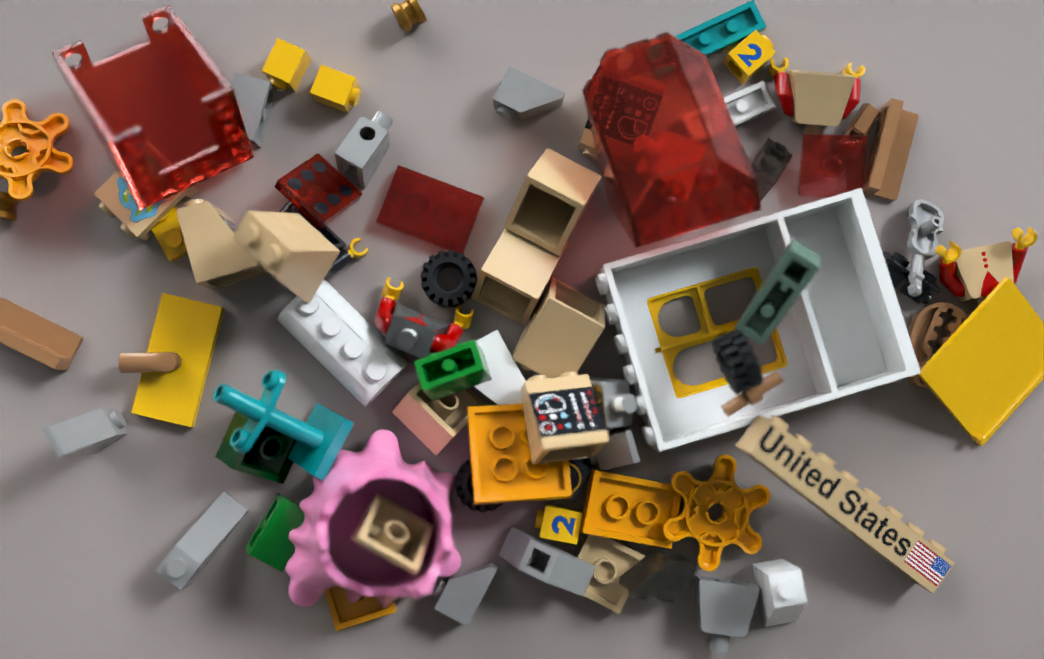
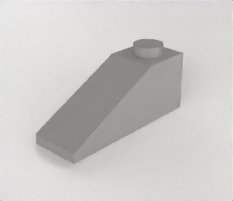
[42,408,128,458]
[155,491,249,590]

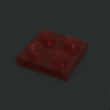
[797,133,868,197]

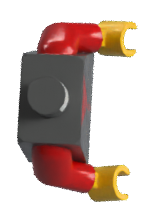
[374,277,474,358]

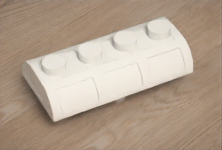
[278,279,410,408]

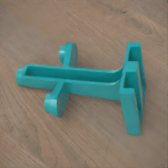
[213,370,354,480]

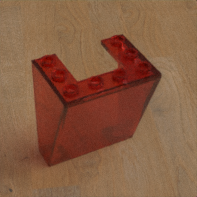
[51,4,254,211]

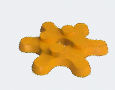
[0,99,74,201]
[662,454,771,571]

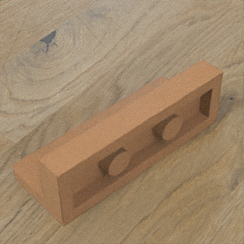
[861,98,919,201]
[0,298,83,370]

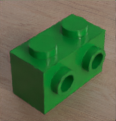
[414,339,492,401]
[245,493,305,572]

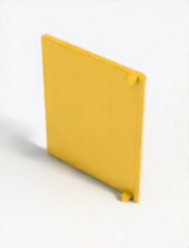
[918,277,1044,446]

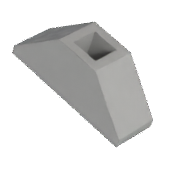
[499,526,596,596]

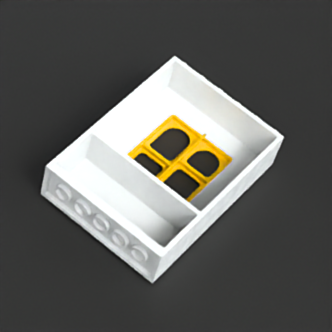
[595,188,921,451]

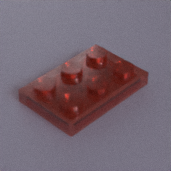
[376,165,484,254]

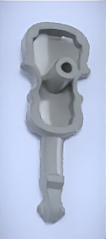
[907,199,944,297]

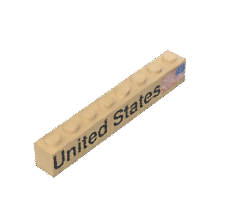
[736,414,955,594]

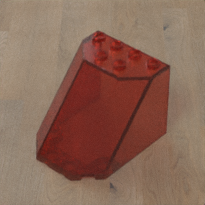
[582,32,762,248]

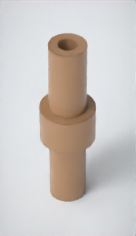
[721,371,783,417]

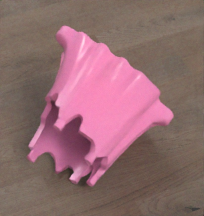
[285,429,462,608]

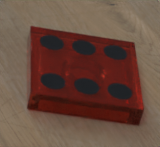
[275,153,363,229]

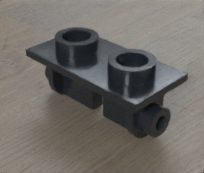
[883,250,940,305]

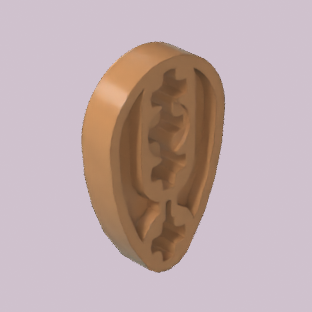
[907,302,968,389]

